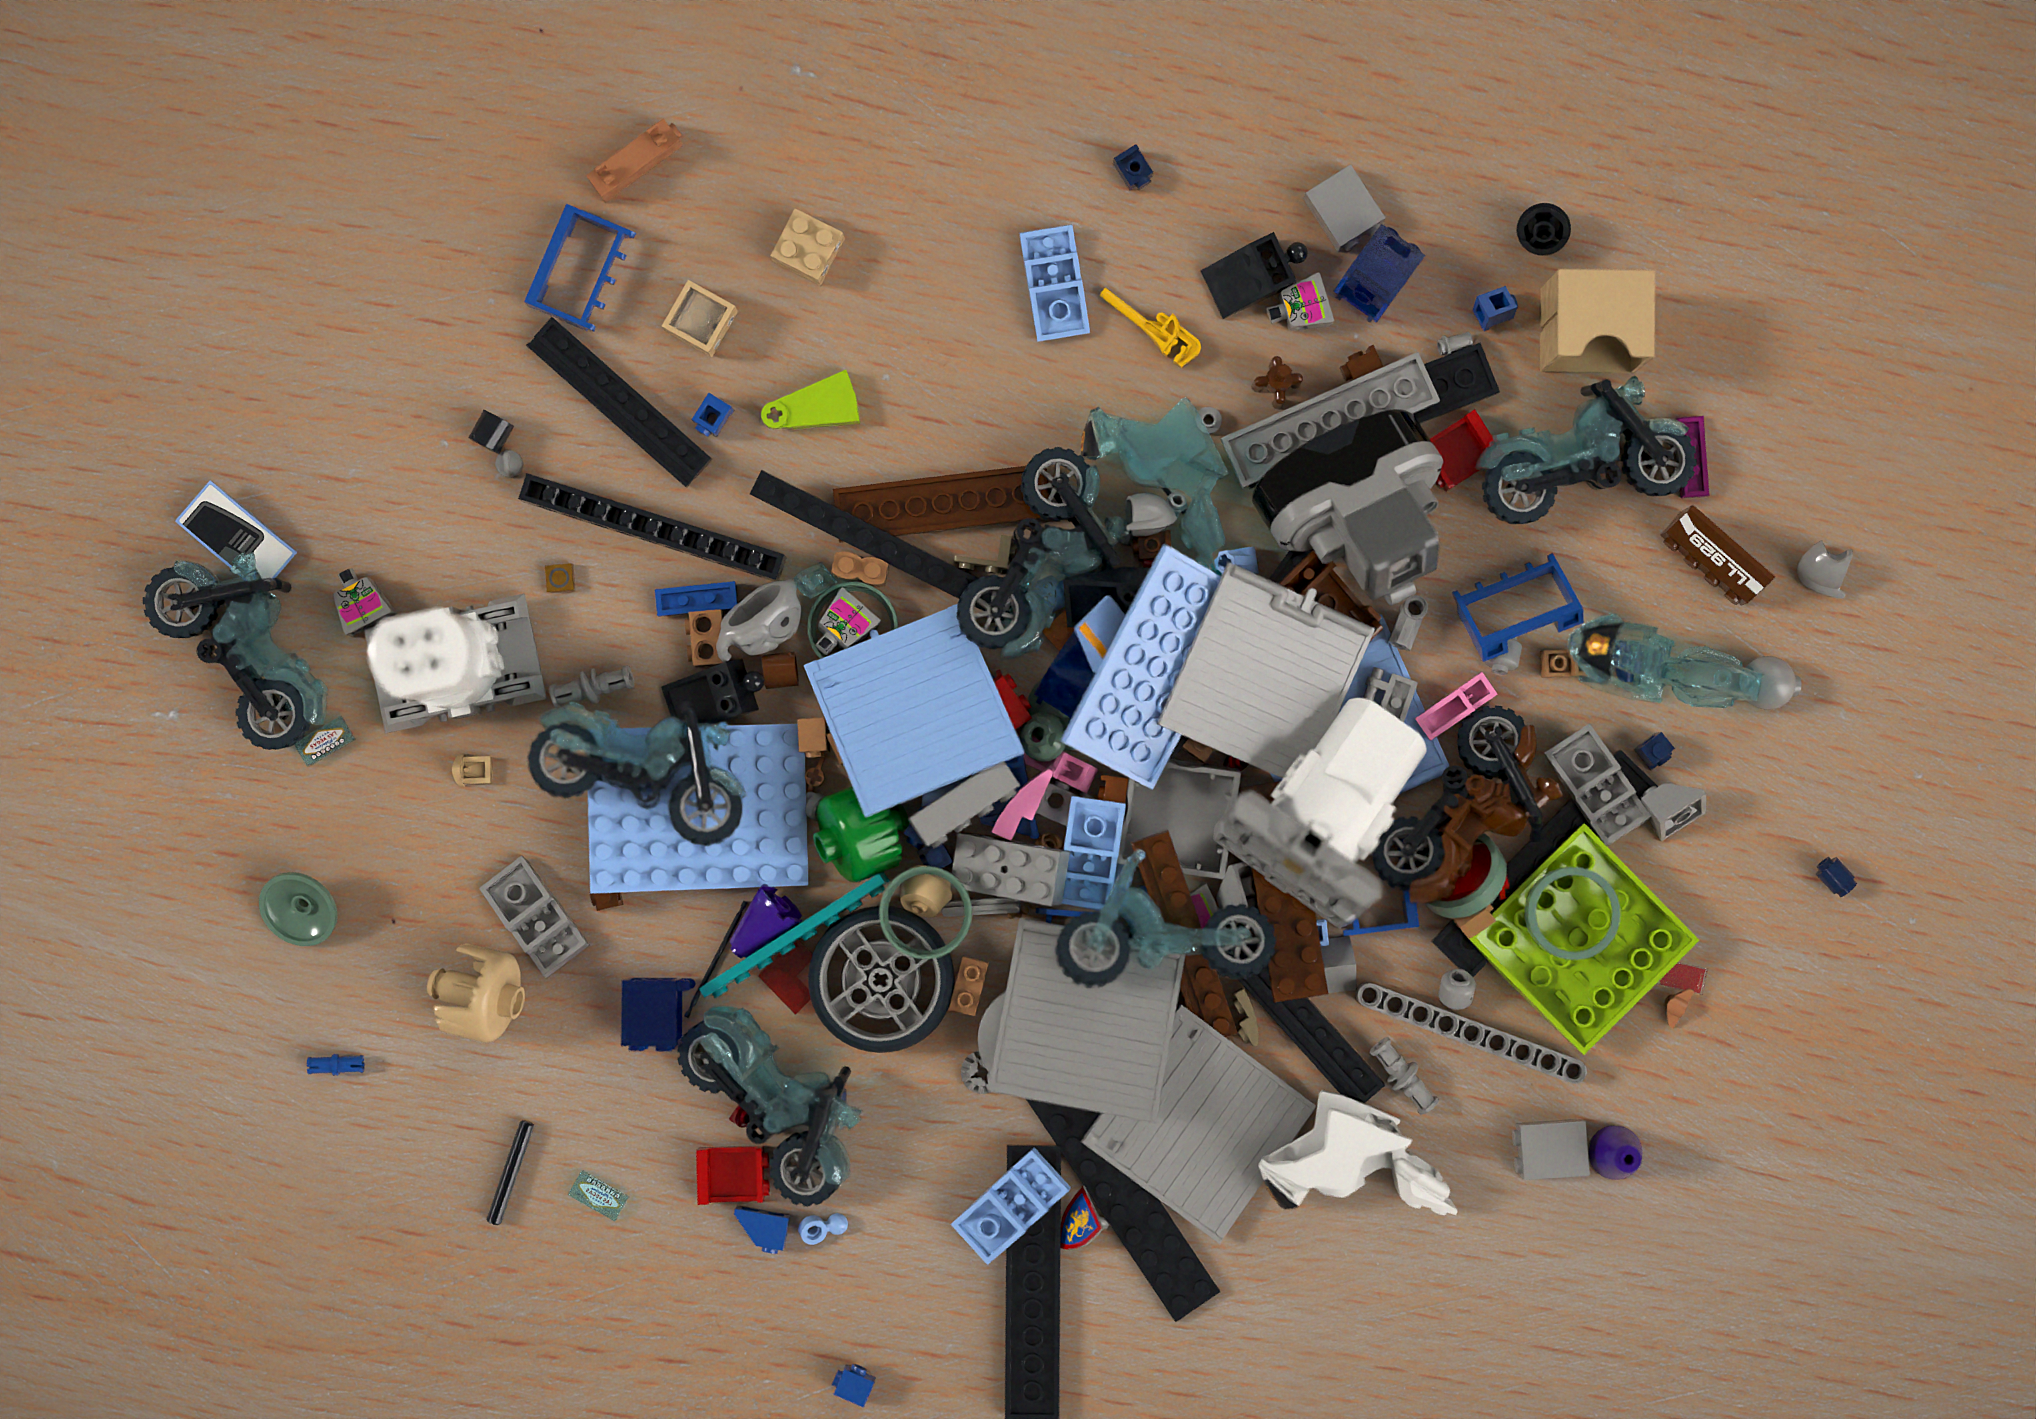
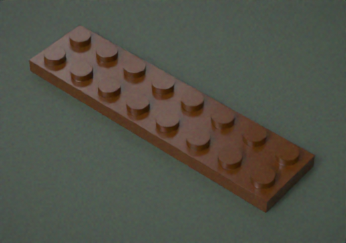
[833,466,1049,543]
[1238,781,1329,1003]

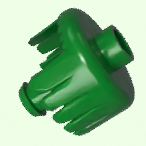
[813,786,909,883]

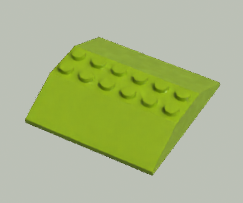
[1470,823,1700,1055]

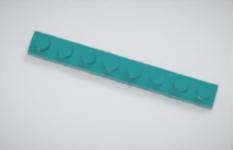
[699,872,890,998]

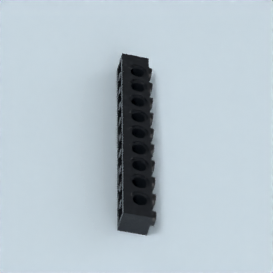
[518,473,787,581]

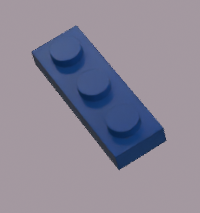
[655,581,738,617]

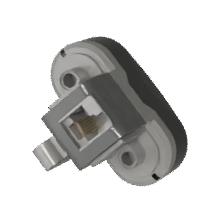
[1252,409,1443,606]

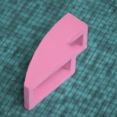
[1415,672,1497,741]
[1018,733,1098,794]
[991,765,1056,841]

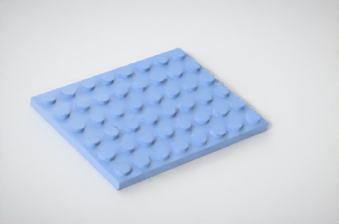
[587,724,808,893]

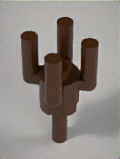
[1252,356,1303,409]

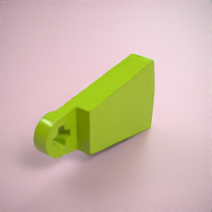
[761,370,860,429]

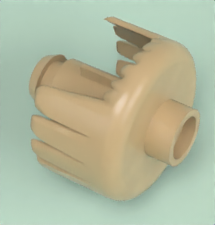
[427,943,525,1043]

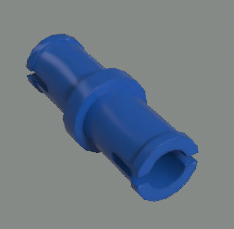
[307,1054,365,1076]

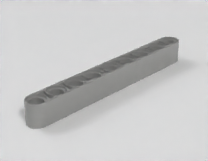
[1355,982,1587,1084]

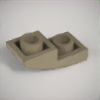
[1232,988,1259,1047]

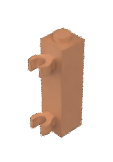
[586,118,682,203]

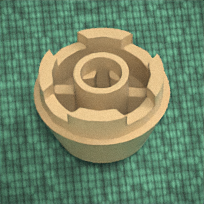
[901,865,952,918]

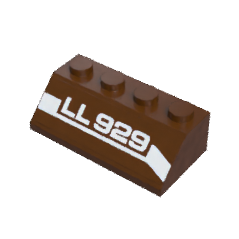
[1660,505,1775,606]

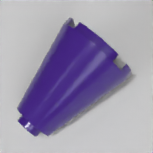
[730,884,802,958]
[1588,1126,1643,1180]

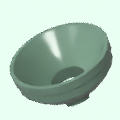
[1020,712,1067,762]

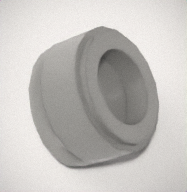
[495,450,523,478]
[805,792,826,821]

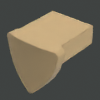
[452,754,492,787]

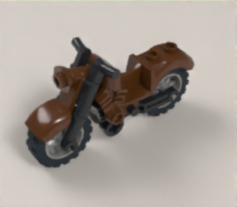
[1372,705,1563,904]

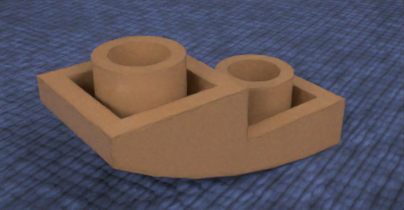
[1540,648,1600,678]

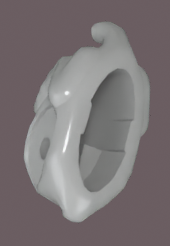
[716,579,801,662]

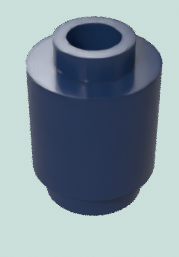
[1816,857,1857,897]

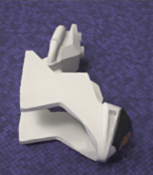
[1258,1090,1458,1215]

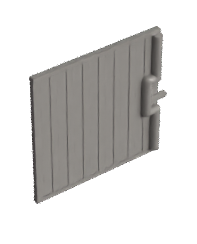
[1157,562,1375,779]
[988,918,1186,1123]
[1081,1004,1317,1244]

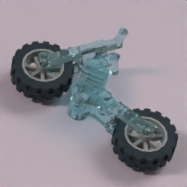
[1055,850,1276,988]

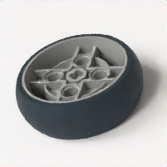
[808,906,955,1053]

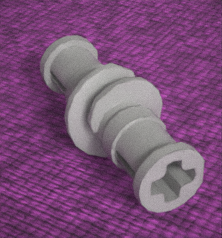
[549,665,634,708]
[1369,1037,1439,1115]

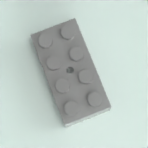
[907,762,1020,848]
[950,833,1070,906]

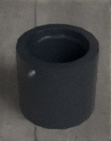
[468,410,514,454]

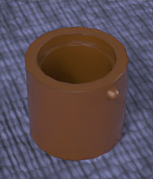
[762,651,799,689]

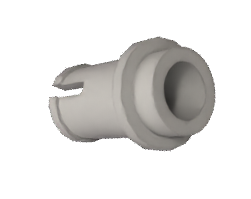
[1437,332,1473,356]
[1166,492,1187,521]

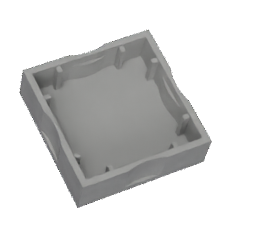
[1117,758,1241,879]

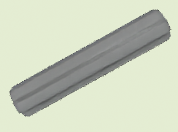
[941,897,1021,917]

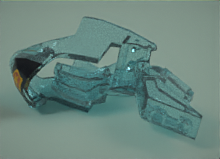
[1081,397,1228,572]
[1567,613,1763,708]

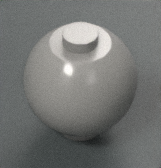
[1739,656,1801,710]

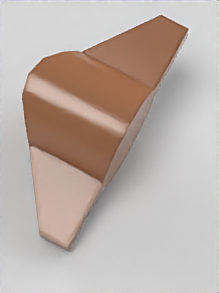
[805,758,825,794]
[1665,988,1694,1029]

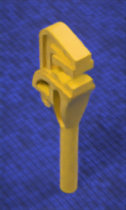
[1099,287,1201,368]

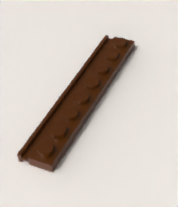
[1131,830,1238,1037]

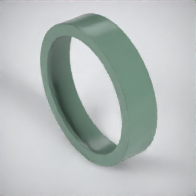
[807,582,899,659]
[1423,833,1507,918]
[879,866,972,959]
[1525,867,1620,960]

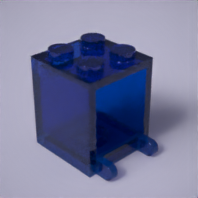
[1334,224,1426,322]
[1034,630,1096,724]
[621,977,696,1051]

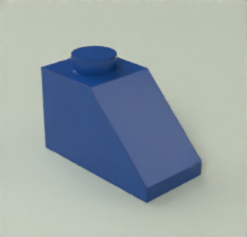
[734,1205,791,1254]

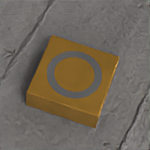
[545,563,575,593]

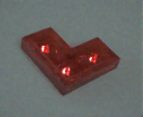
[758,940,813,1015]

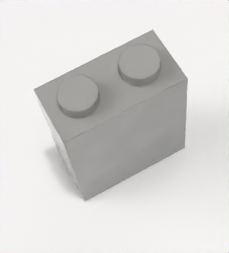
[1303,164,1385,252]
[1512,1119,1590,1180]

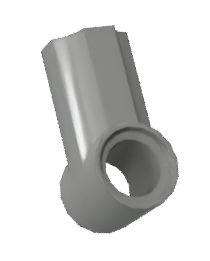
[1388,595,1428,651]

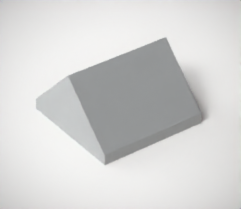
[1321,936,1356,993]

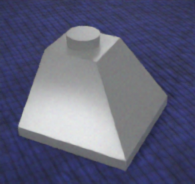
[1641,783,1706,841]
[1216,861,1259,913]

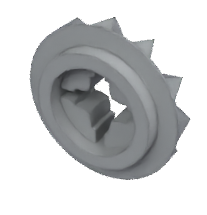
[961,1051,991,1094]

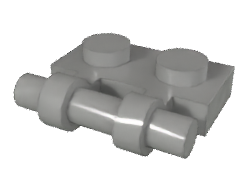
[1363,667,1418,722]

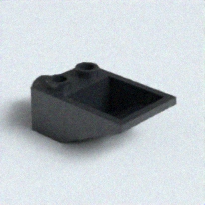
[1200,232,1308,319]
[1063,567,1150,628]
[661,659,764,727]

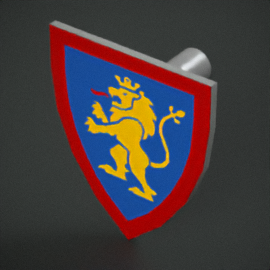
[1060,1186,1109,1250]

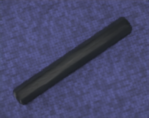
[486,1120,534,1225]

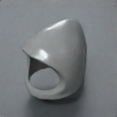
[1125,493,1177,536]
[1797,540,1853,599]

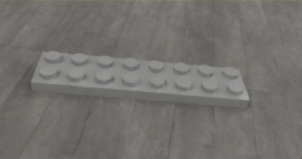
[1220,352,1440,489]

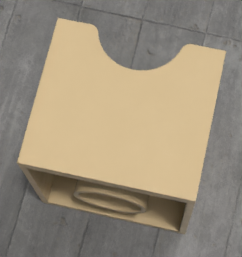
[1540,269,1655,373]

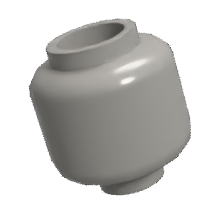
[1484,637,1522,675]
[1438,969,1476,1010]

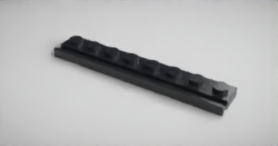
[526,317,712,488]
[1219,924,1385,1103]

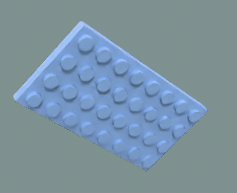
[1061,545,1221,790]

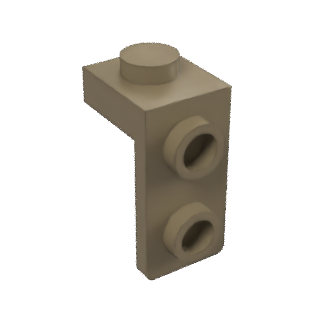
[954,535,1016,574]

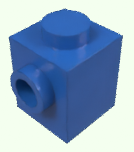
[832,1364,876,1408]

